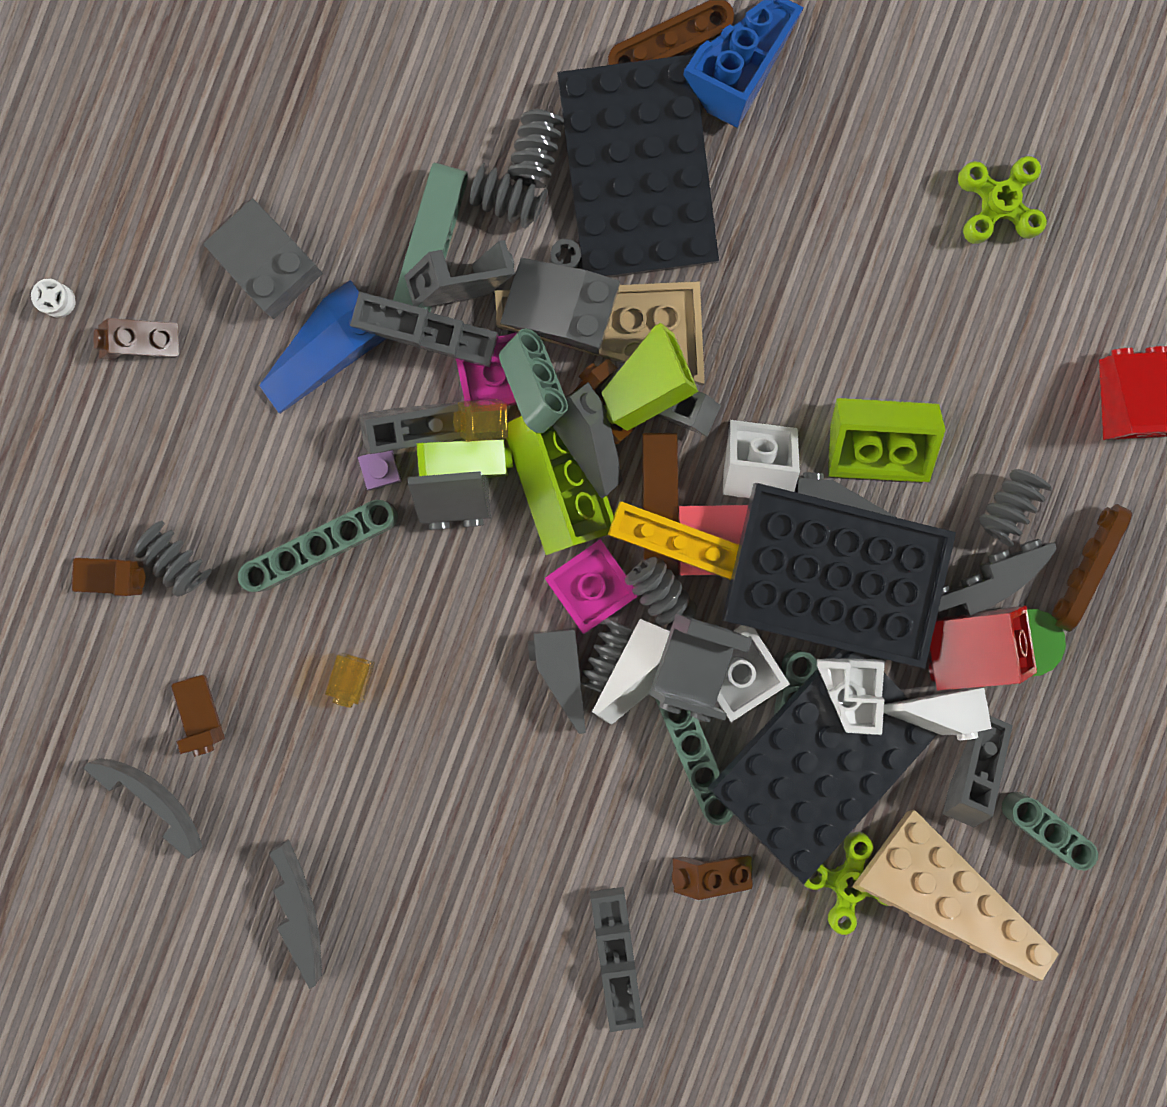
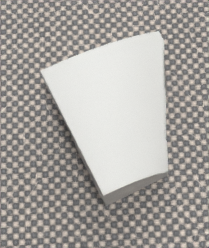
[817,659,884,735]

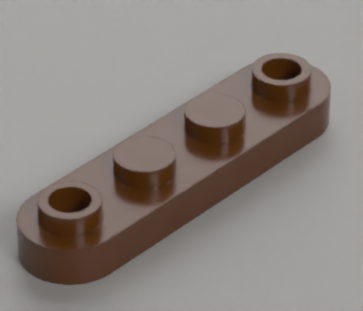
[607,0,734,65]
[1052,504,1132,632]

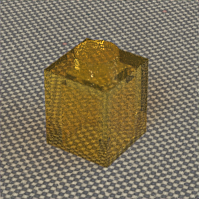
[453,399,508,442]
[325,653,375,708]

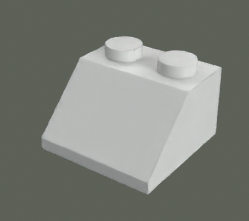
[723,420,800,498]
[717,625,790,722]

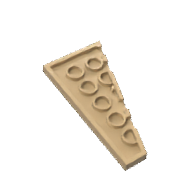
[495,282,705,385]
[852,810,1059,981]

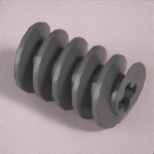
[507,109,564,188]
[470,163,548,229]
[979,469,1052,547]
[133,521,212,597]
[625,557,698,631]
[581,619,634,693]

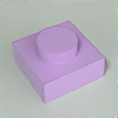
[358,450,402,491]

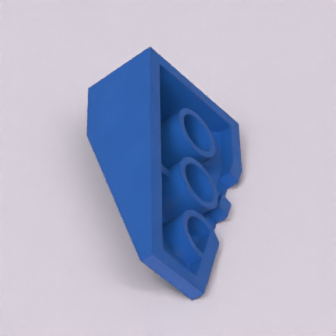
[683,0,804,128]
[259,280,387,414]

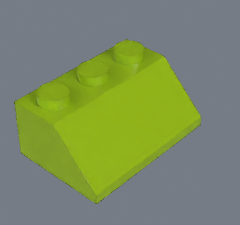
[828,398,946,482]

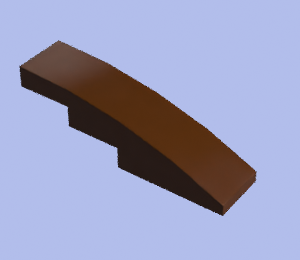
[642,433,678,576]

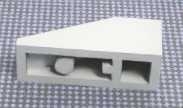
[592,619,670,725]
[883,687,992,740]

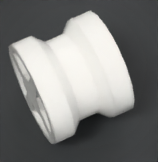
[31,279,76,318]

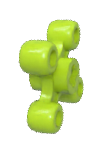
[958,156,1047,244]
[804,832,888,935]

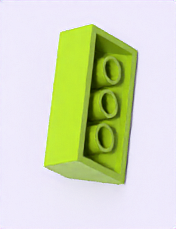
[502,416,614,555]

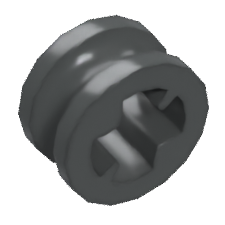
[550,239,581,268]

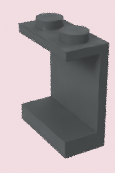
[404,240,515,308]
[649,613,752,722]

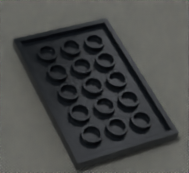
[557,54,719,277]
[722,483,956,668]
[708,648,938,885]

